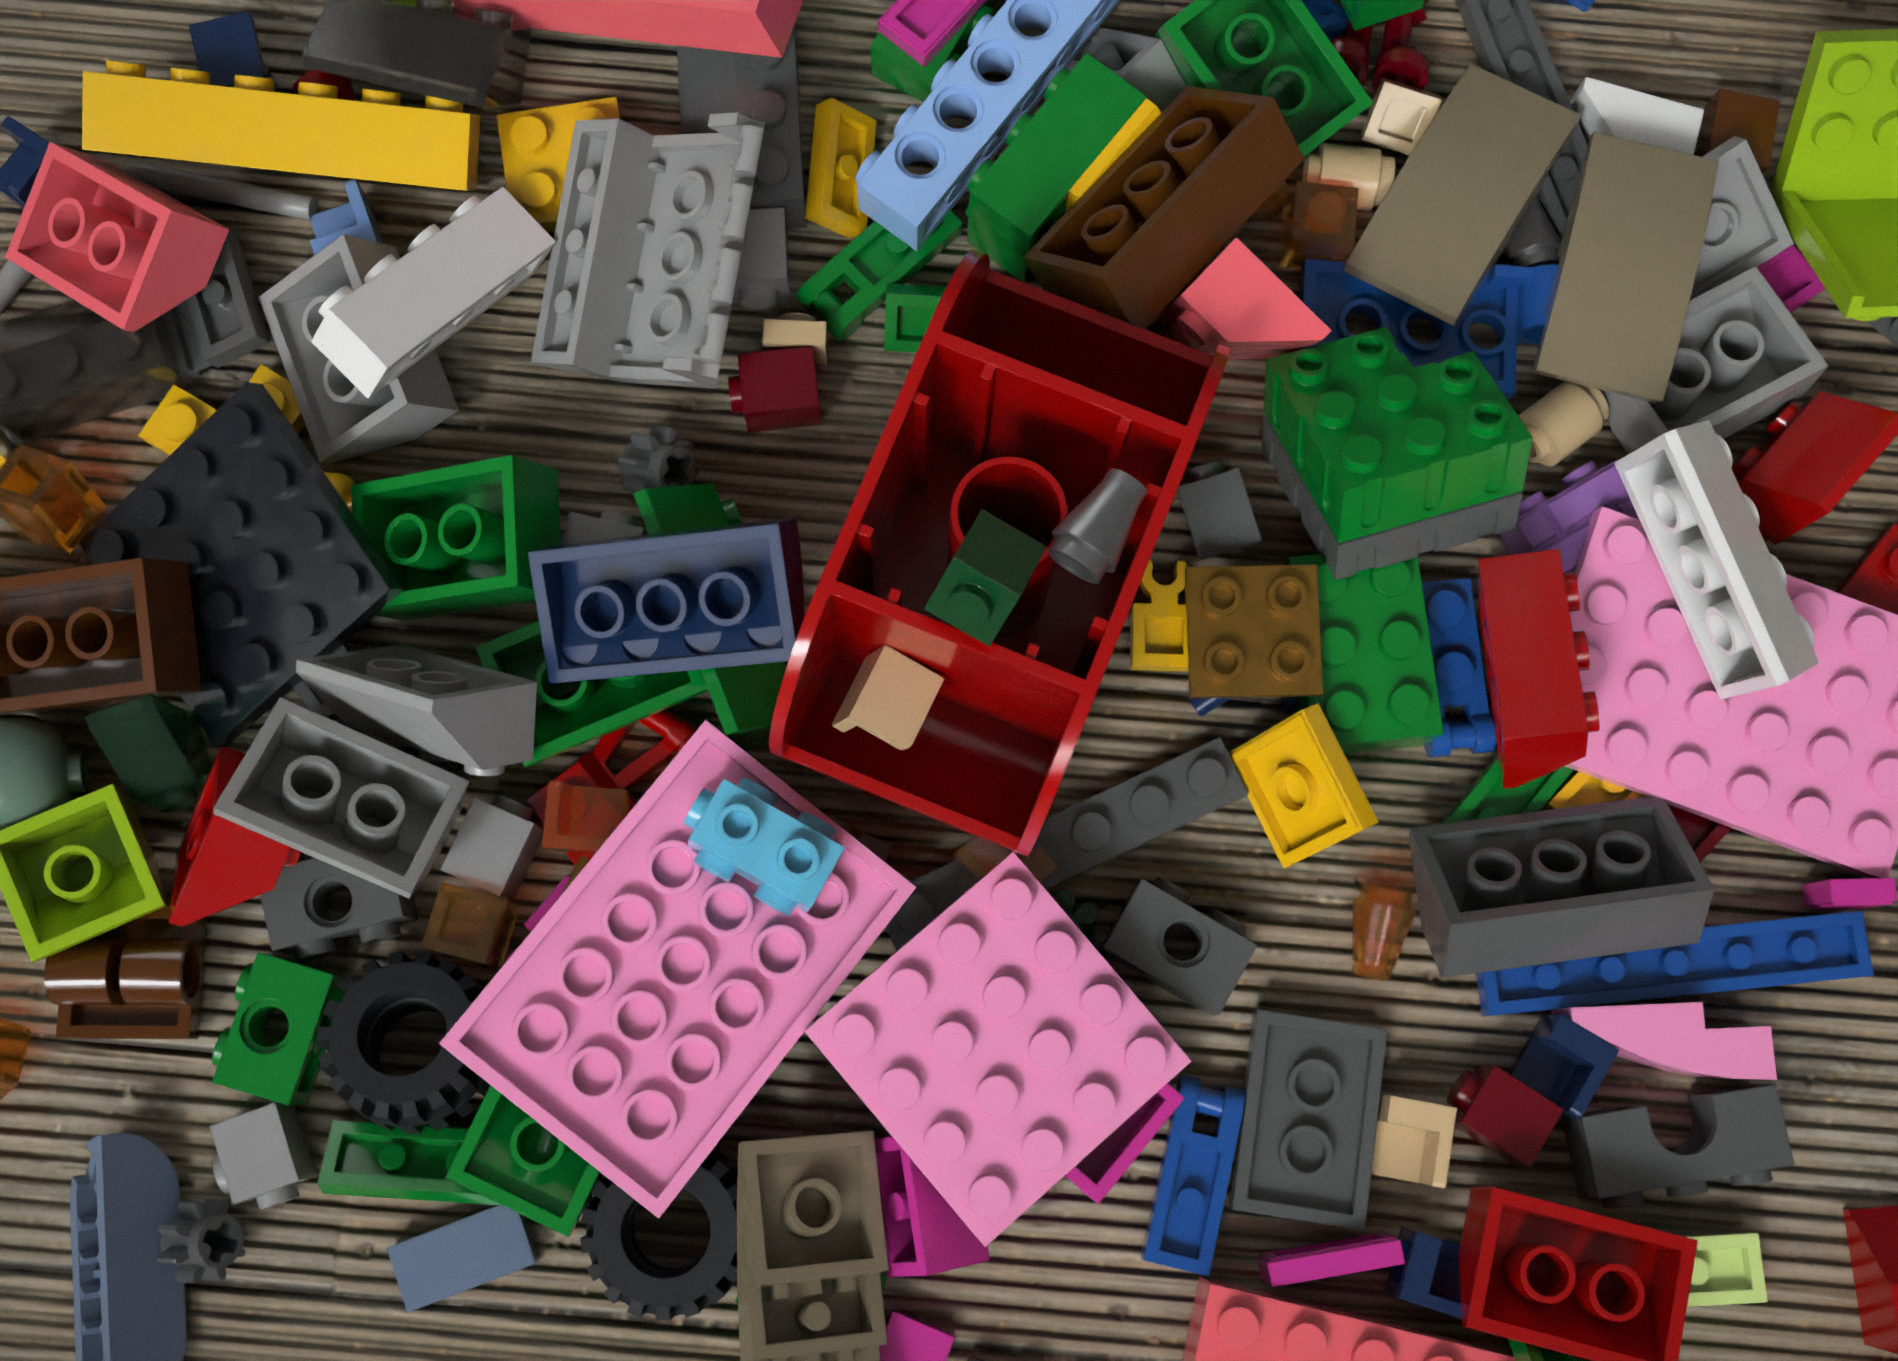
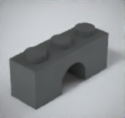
[1562,1084,1795,1208]

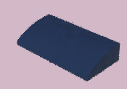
[527,518,804,684]

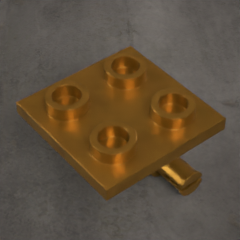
[1185,565,1323,698]

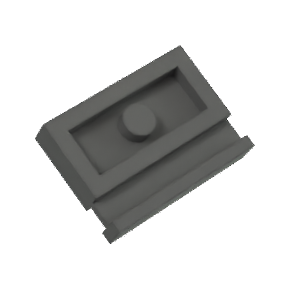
[163,230,271,379]

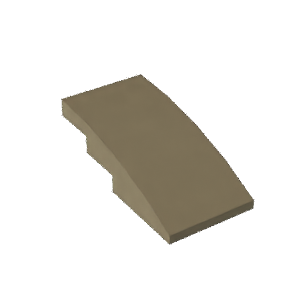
[1344,64,1581,326]
[1532,132,1719,404]
[737,1131,889,1361]

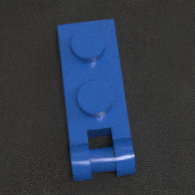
[1422,578,1496,757]
[1141,1074,1246,1276]

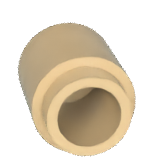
[1301,143,1395,211]
[1518,382,1609,467]

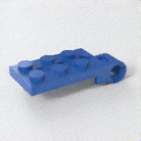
[1299,258,1558,401]

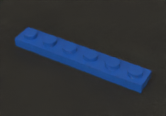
[1475,911,1874,1016]

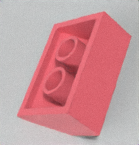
[5,142,230,333]
[1158,237,1332,360]

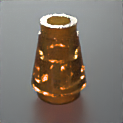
[1351,882,1417,981]

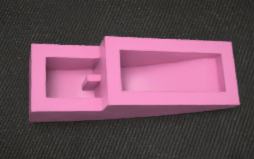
[1551,1002,1777,1080]

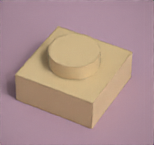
[1360,77,1442,155]
[762,313,829,366]

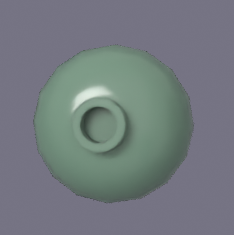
[0,714,88,830]

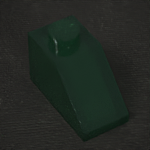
[86,694,212,813]

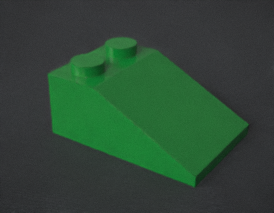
[445,1085,603,1237]

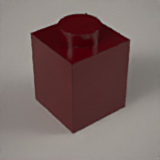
[728,346,822,433]
[1447,1065,1564,1167]

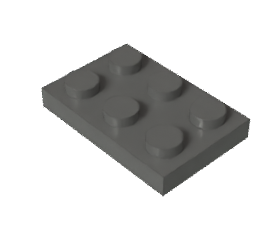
[1229,1009,1388,1230]

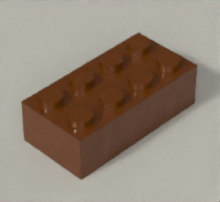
[1023,86,1304,329]
[0,558,202,715]

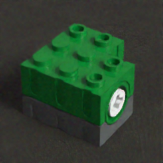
[1262,327,1533,580]

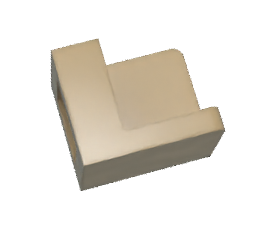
[832,645,944,750]
[1371,1095,1457,1189]

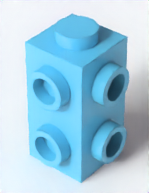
[683,777,845,916]

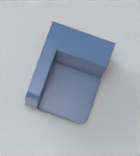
[310,179,385,255]

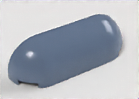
[70,1133,187,1361]

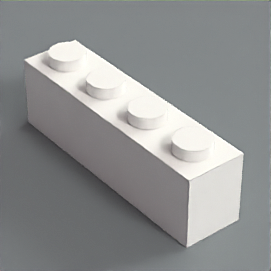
[311,187,556,399]

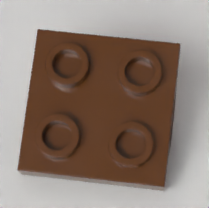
[44,906,207,1039]

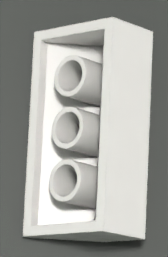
[1614,420,1819,700]

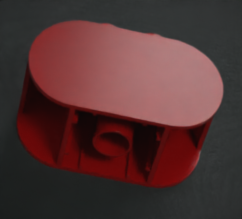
[769,249,1231,857]

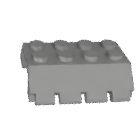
[531,112,765,388]

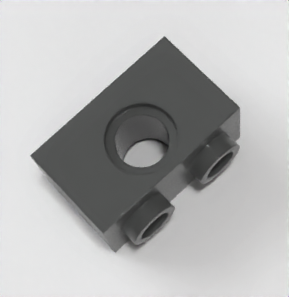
[260,858,418,962]
[1098,877,1257,1016]

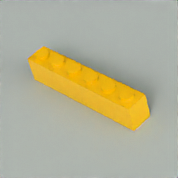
[82,61,481,191]

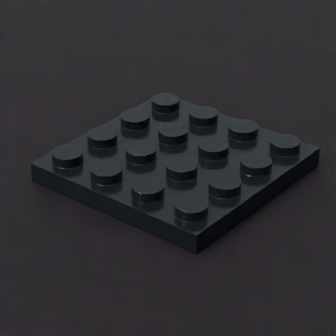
[79,382,404,746]

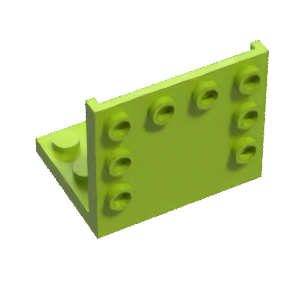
[1770,29,1898,321]

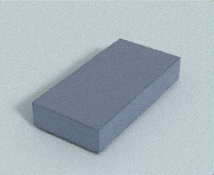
[387,1205,540,1313]

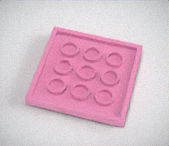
[804,852,1191,1247]

